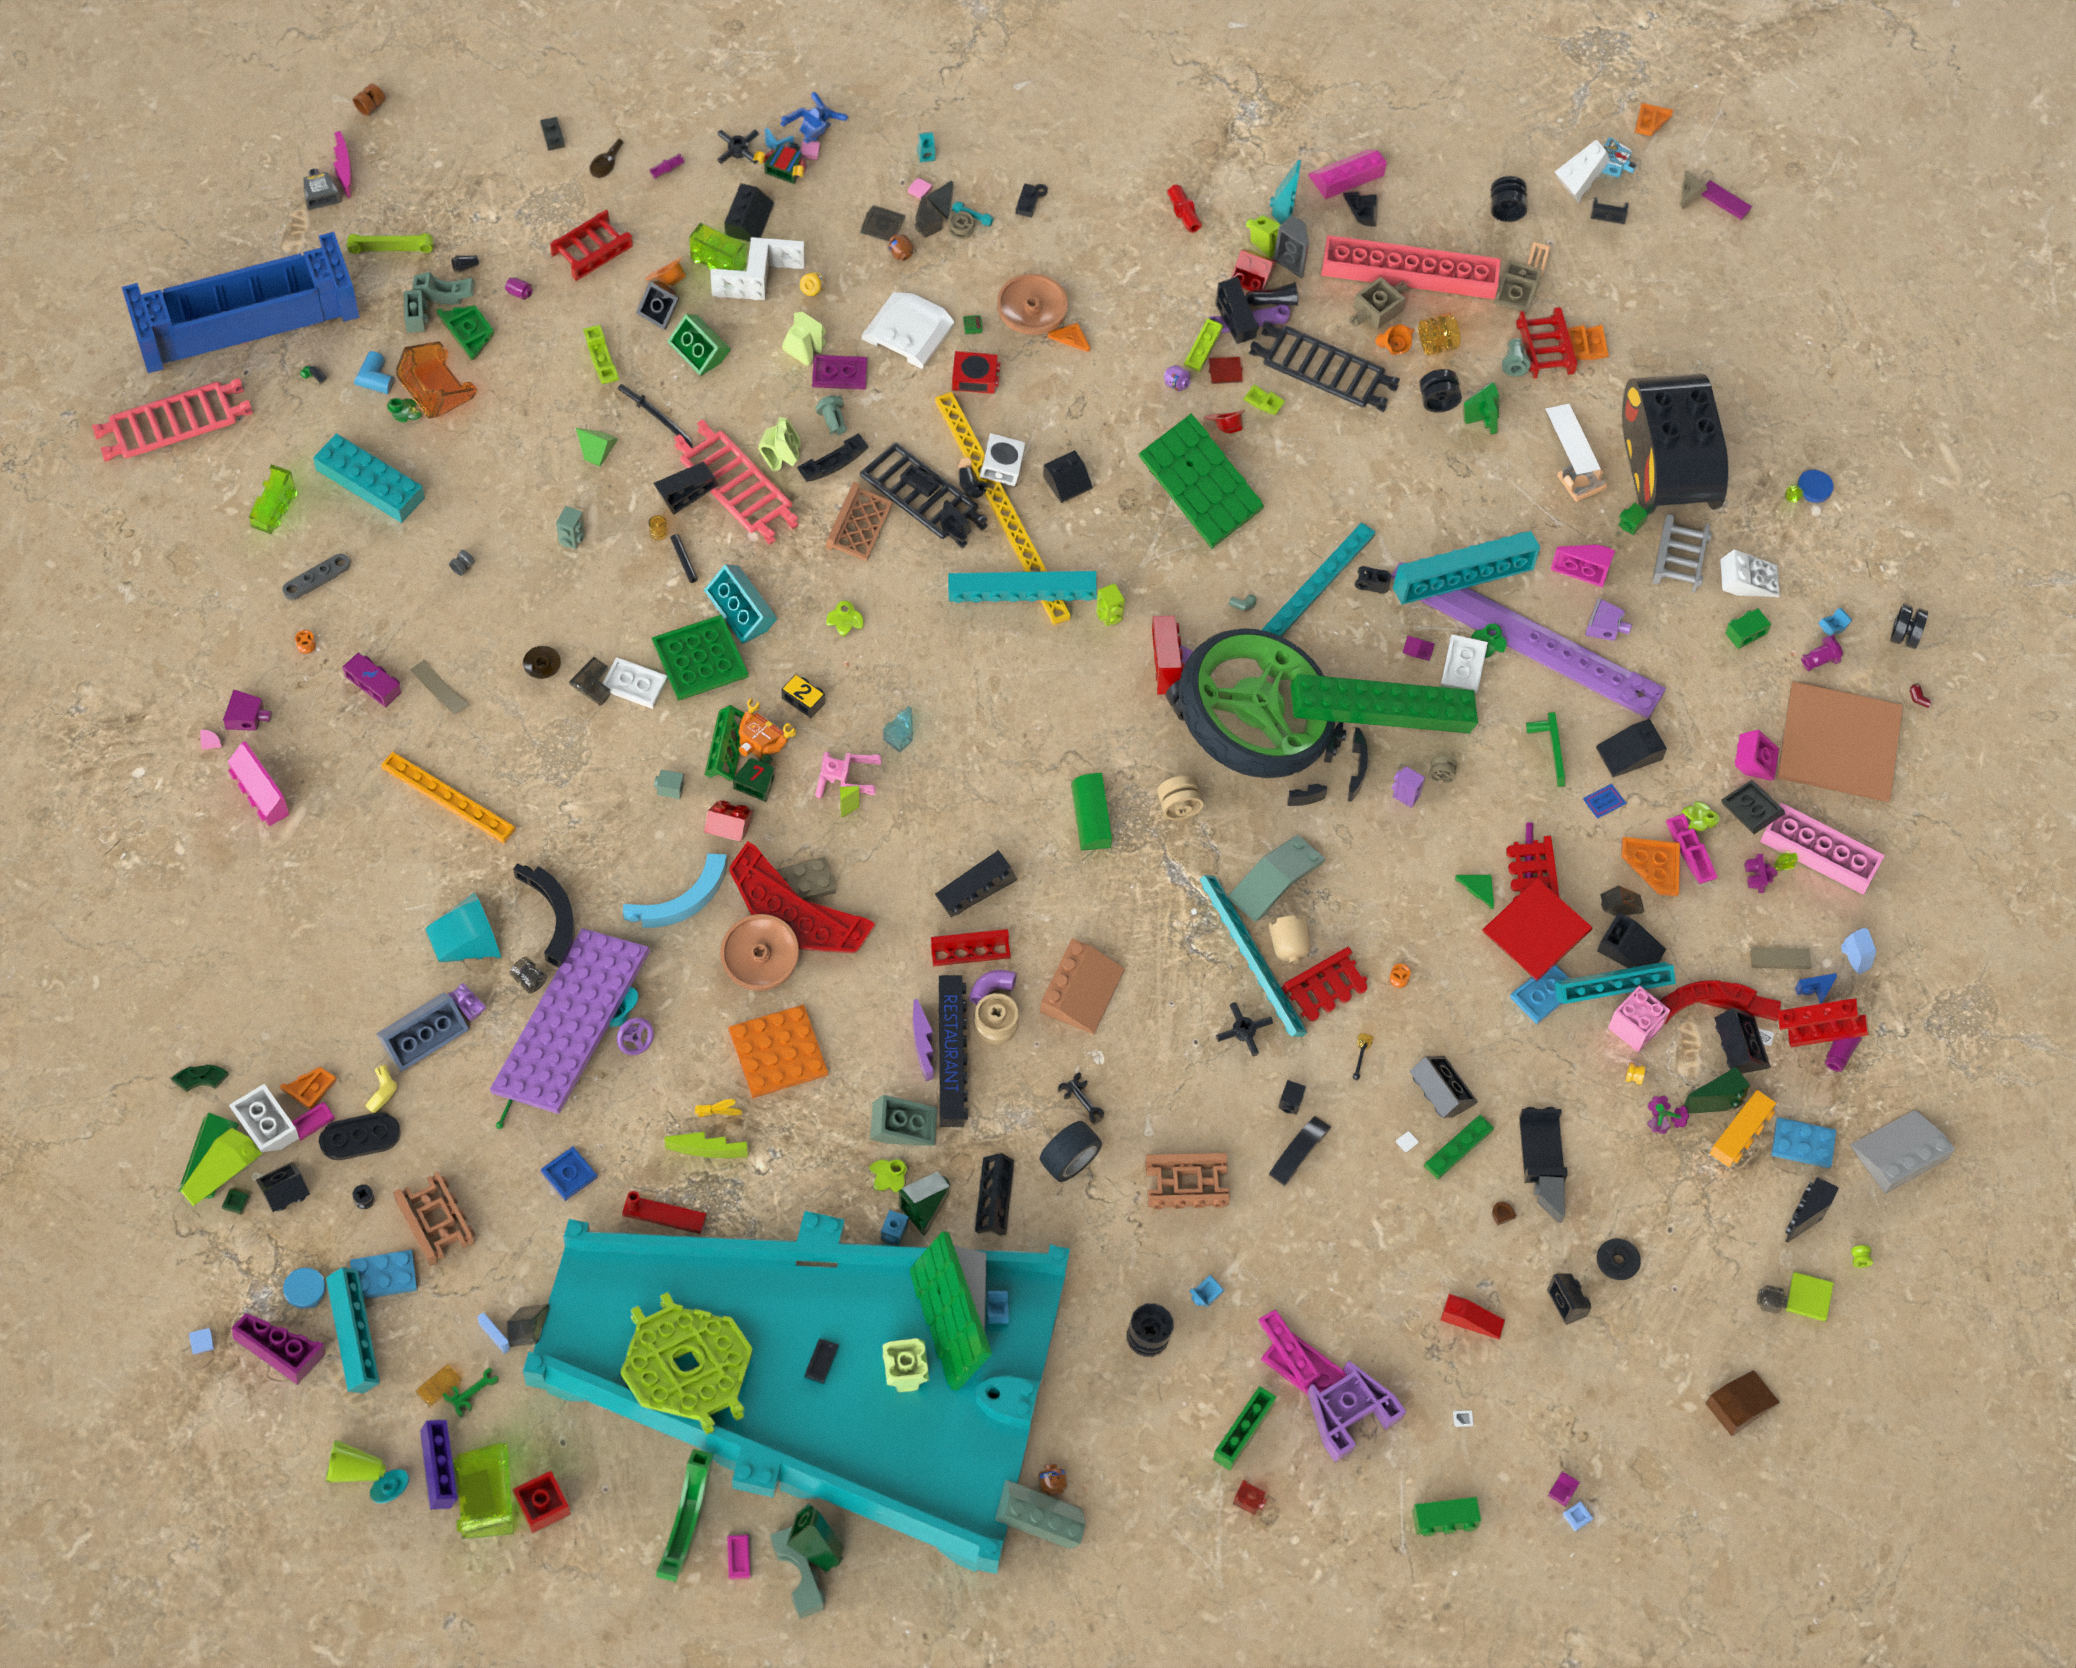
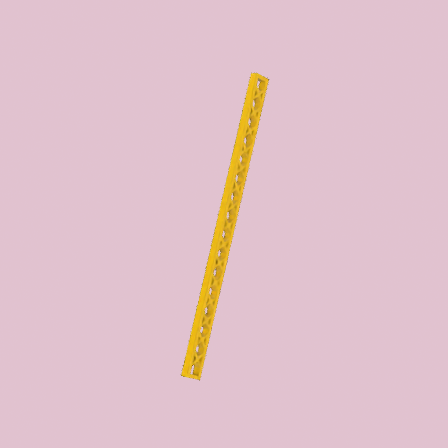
[935,392,1071,625]

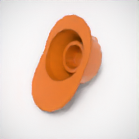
[645,257,686,285]

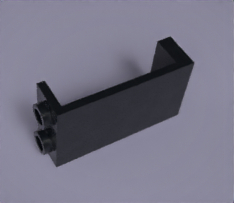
[1519,1107,1568,1183]

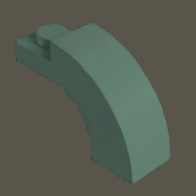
[412,272,475,305]

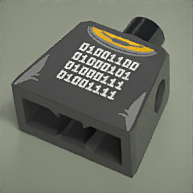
[303,169,340,210]

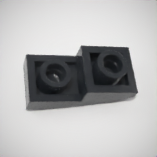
[1324,722,1346,763]
[1287,784,1327,806]

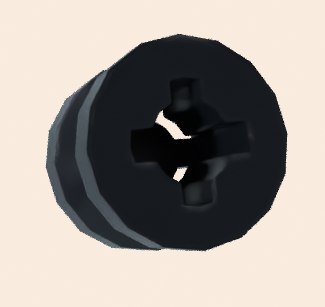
[352,1184,375,1209]

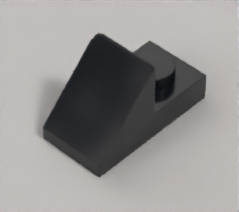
[940,500,972,536]

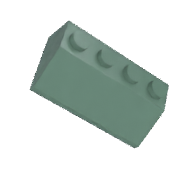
[995,1480,1086,1549]

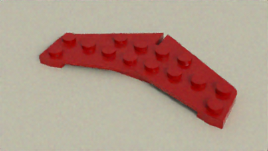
[729,841,876,954]

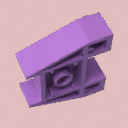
[1307,1361,1406,1463]

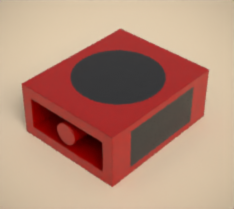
[952,351,1001,394]

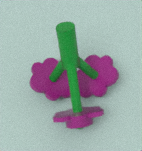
[1647,1095,1689,1134]

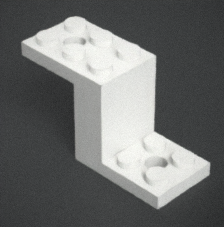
[711,238,805,300]

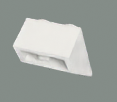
[1720,549,1780,597]

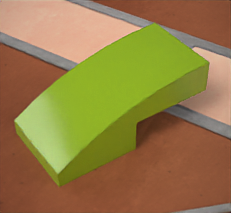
[1243,384,1285,415]

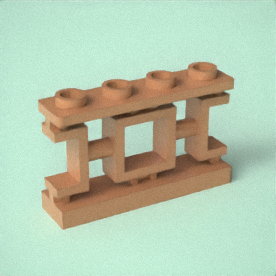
[1145,1153,1230,1209]
[393,1171,476,1266]

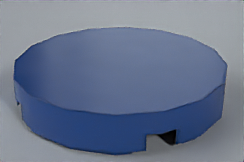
[1797,470,1834,503]

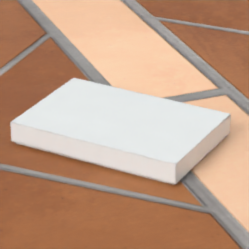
[1440,634,1488,694]
[601,657,668,709]

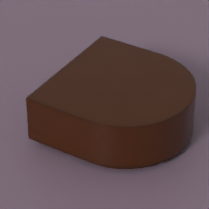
[1492,1202,1516,1226]

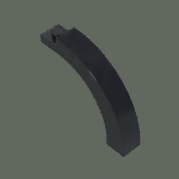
[513,863,575,968]

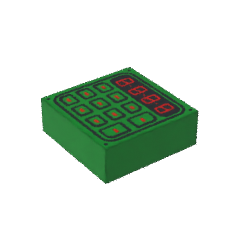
[963,315,983,334]

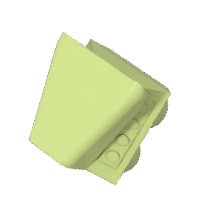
[782,312,826,365]
[758,417,801,471]
[883,1339,929,1392]

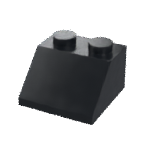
[1043,450,1093,503]
[256,1162,310,1212]
[1547,1273,1591,1325]

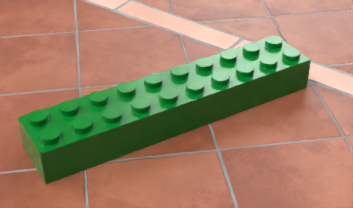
[1290,674,1478,734]

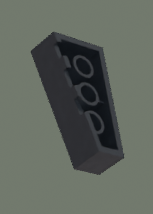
[935,850,1017,917]

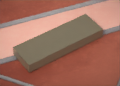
[1750,948,1811,969]

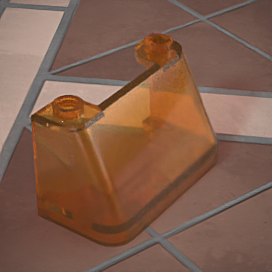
[396,341,477,419]

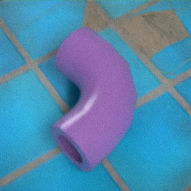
[968,970,1017,1005]

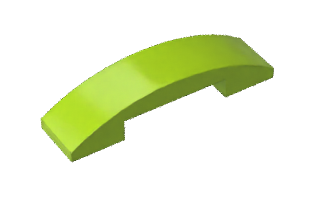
[583,325,619,385]

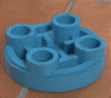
[283,1267,326,1309]

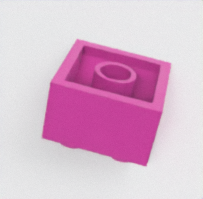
[1735,729,1779,781]

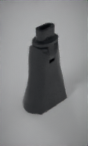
[1245,282,1298,306]

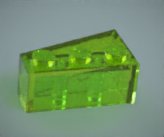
[249,464,297,534]

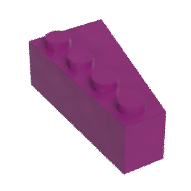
[232,1313,325,1385]

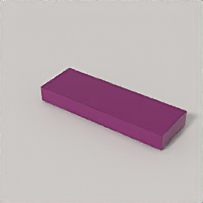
[1701,180,1752,220]

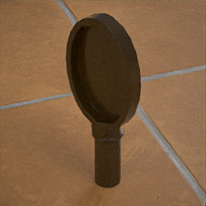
[590,139,623,178]

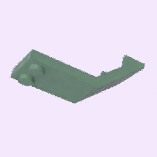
[1227,835,1326,922]

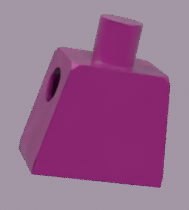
[223,689,272,731]

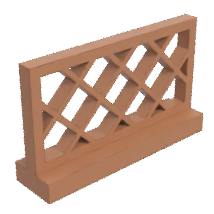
[825,482,893,561]

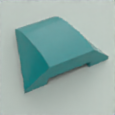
[425,893,501,962]

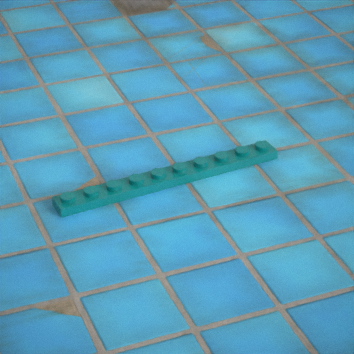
[1261,522,1376,637]
[1199,875,1308,1037]

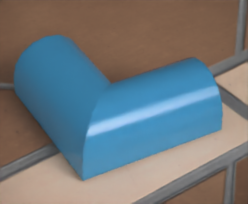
[354,351,395,394]

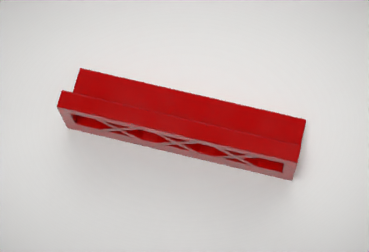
[930,929,1011,967]

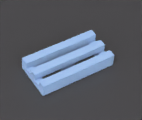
[477,1313,510,1354]

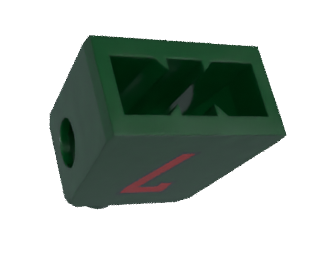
[733,754,775,802]

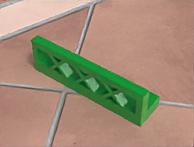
[704,705,745,781]

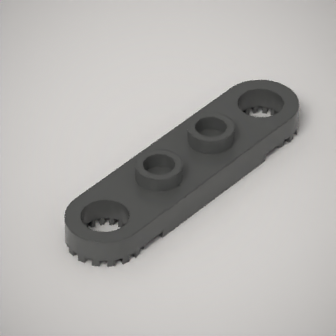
[283,554,350,600]

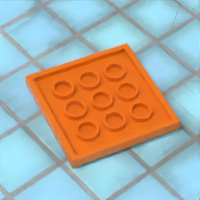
[728,1004,828,1098]

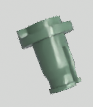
[1502,338,1531,377]
[815,395,847,436]

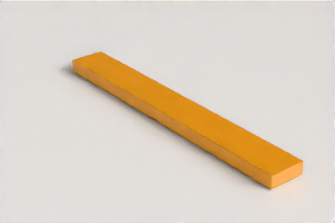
[381,752,516,843]

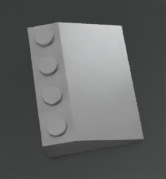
[1850,1110,1955,1194]

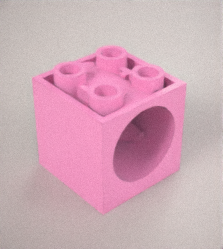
[1608,986,1670,1053]

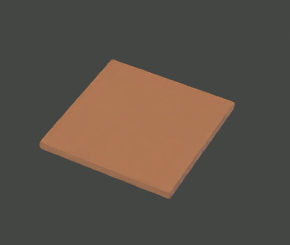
[1777,681,1903,802]

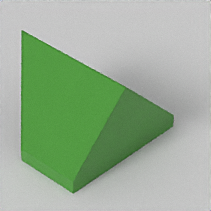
[575,427,618,467]

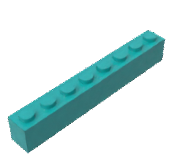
[948,571,1097,603]

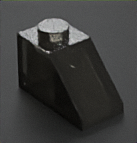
[915,195,943,238]
[1600,885,1644,916]

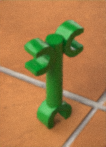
[443,1368,499,1418]

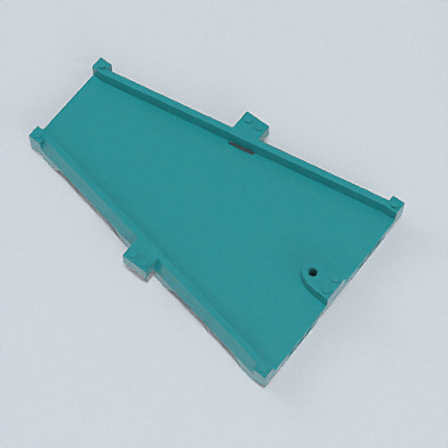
[523,1211,1070,1574]

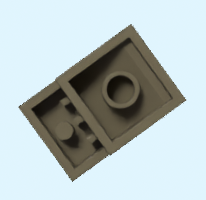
[1494,260,1542,313]

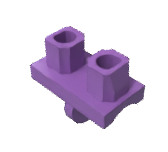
[448,983,486,1021]

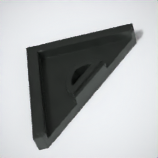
[927,181,953,220]

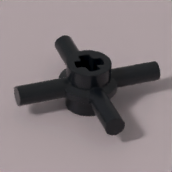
[717,130,759,164]
[1216,1002,1273,1056]

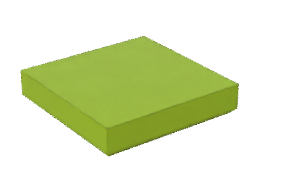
[1785,1272,1834,1322]

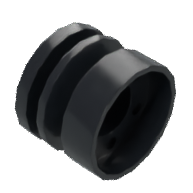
[1491,176,1528,222]
[1126,1303,1174,1357]

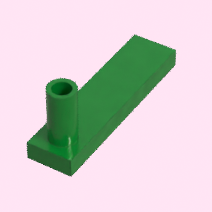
[1526,712,1565,787]

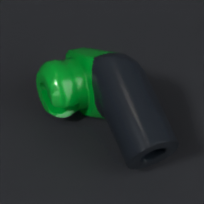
[300,366,327,384]

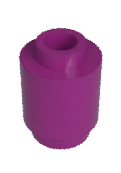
[505,277,533,300]

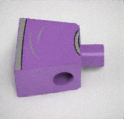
[1585,598,1632,641]

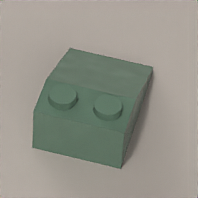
[870,1095,937,1146]

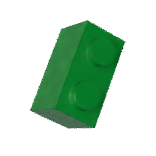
[1725,608,1771,649]

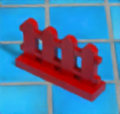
[1506,835,1560,900]
[1282,946,1368,1022]

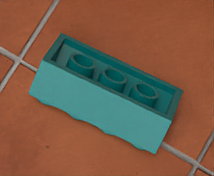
[704,564,778,644]

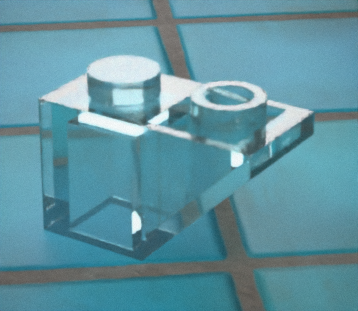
[883,706,913,753]

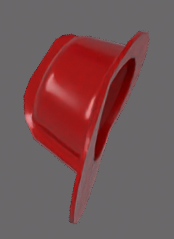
[1203,410,1245,434]

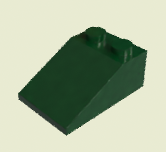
[1683,1067,1750,1114]

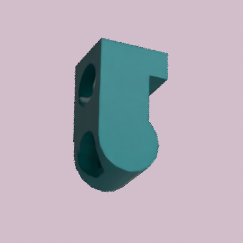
[917,132,935,163]

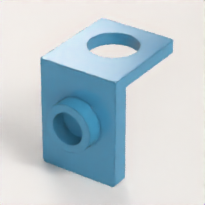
[765,128,794,150]

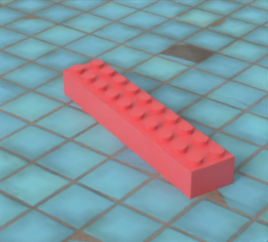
[1321,235,1501,299]

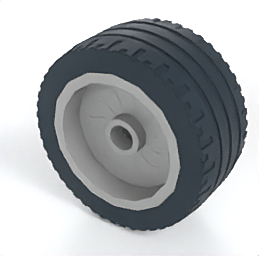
[1039,1121,1102,1182]

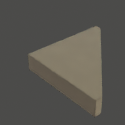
[1680,171,1707,209]

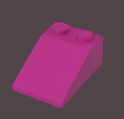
[1550,544,1615,587]

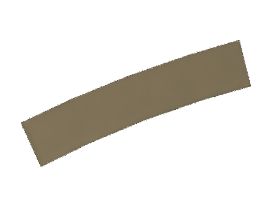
[410,660,468,714]

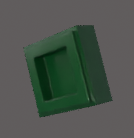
[222,1189,250,1215]

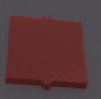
[1208,357,1243,384]

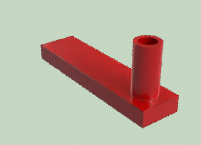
[622,1191,706,1234]

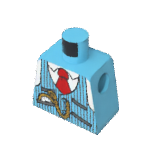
[1601,137,1637,177]

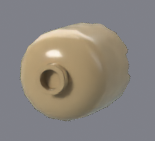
[1269,915,1311,964]

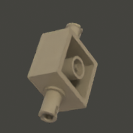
[1350,277,1408,329]

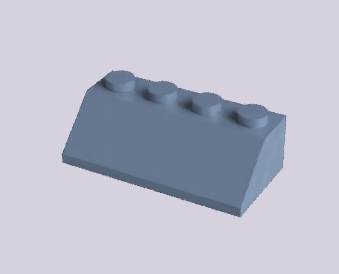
[376,992,469,1072]

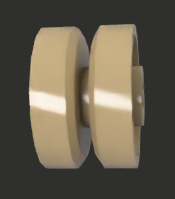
[1157,776,1204,820]
[975,993,1018,1044]

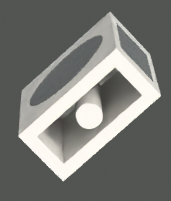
[980,433,1025,486]

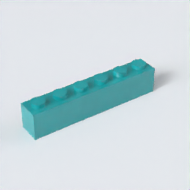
[1554,962,1676,1004]
[326,1267,380,1394]

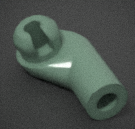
[1229,594,1257,610]

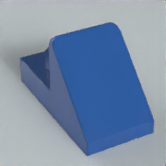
[1795,973,1837,1004]

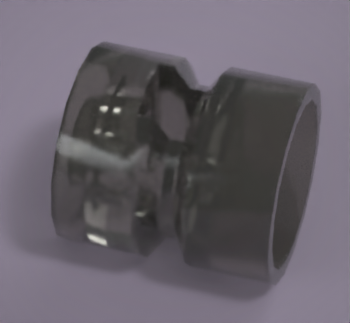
[510,956,547,994]

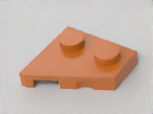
[1635,103,1673,136]
[280,1067,337,1110]

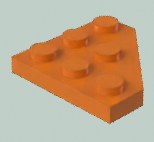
[1621,837,1680,897]

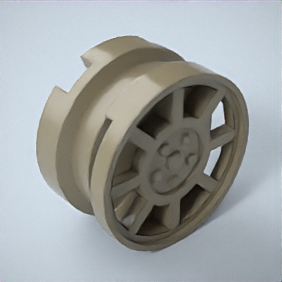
[949,211,974,239]
[1429,757,1457,783]

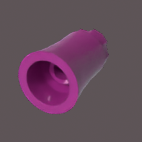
[1825,1037,1862,1072]

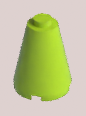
[325,1440,386,1483]

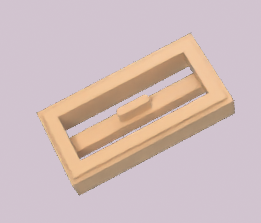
[1527,242,1550,276]

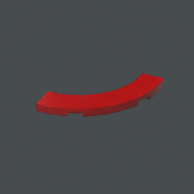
[1660,980,1758,1025]

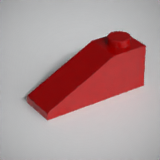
[1440,1294,1505,1339]

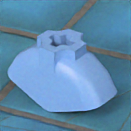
[1841,928,1876,974]

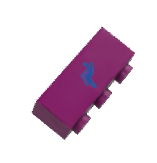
[342,652,401,708]

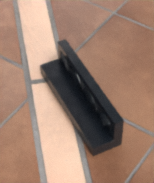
[975,1153,1014,1236]

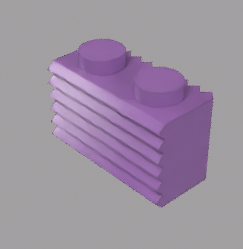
[1391,766,1425,808]

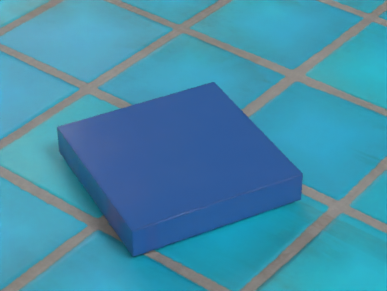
[540,1146,598,1201]

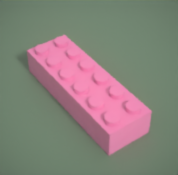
[1760,803,1885,895]

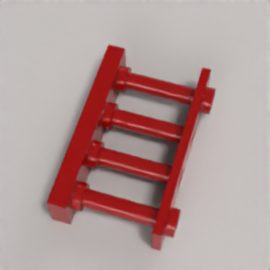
[550,209,633,281]
[1516,307,1578,379]
[1778,998,1869,1048]

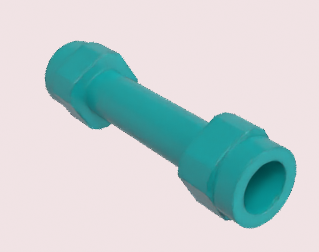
[952,201,994,227]

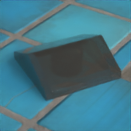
[861,205,906,242]
[507,1304,550,1347]

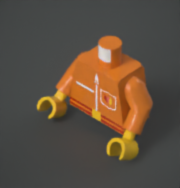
[738,698,797,758]

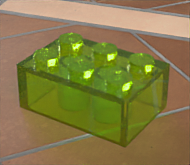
[689,222,746,271]

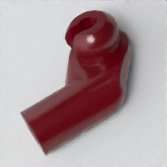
[1910,684,1932,708]

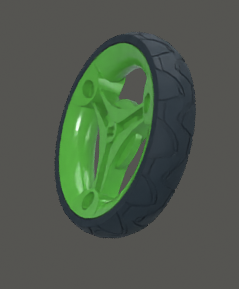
[1179,628,1335,778]

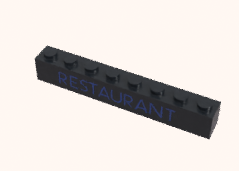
[939,975,968,1127]

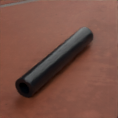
[670,534,698,583]

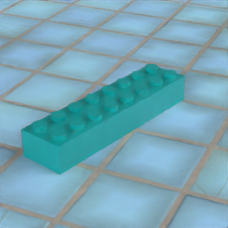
[1393,531,1540,605]

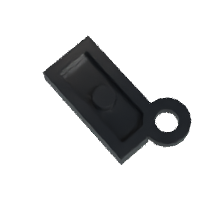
[1015,183,1048,218]

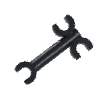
[1057,1073,1104,1124]

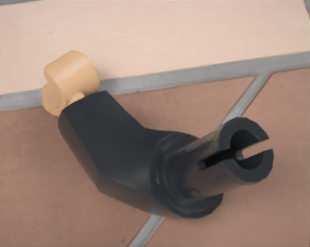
[958,457,987,498]

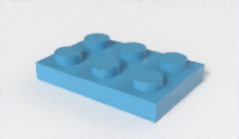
[1771,1117,1836,1168]
[350,1250,417,1299]

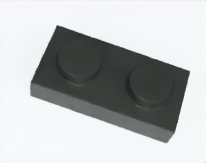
[540,117,565,151]

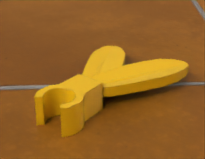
[695,1099,743,1117]

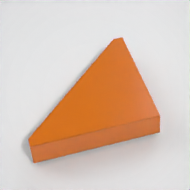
[1047,323,1090,352]

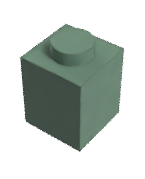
[654,769,684,799]

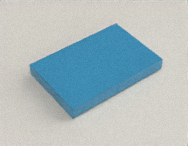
[1510,964,1570,1024]

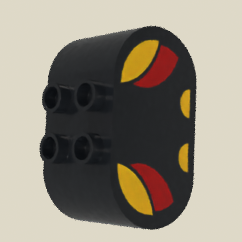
[1622,373,1728,515]

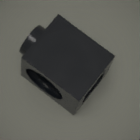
[1278,1080,1306,1115]

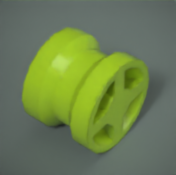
[1851,1245,1873,1268]

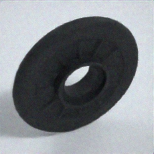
[1596,1238,1641,1280]

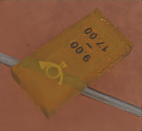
[415,1364,462,1408]

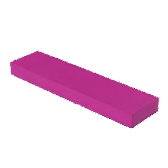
[1258,1309,1321,1388]

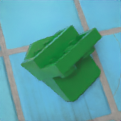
[1463,382,1499,435]

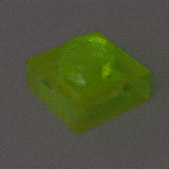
[1774,853,1798,871]

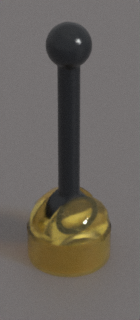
[1352,1033,1373,1080]

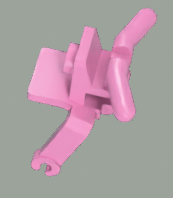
[815,752,882,798]

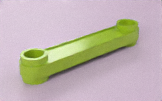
[346,233,434,254]

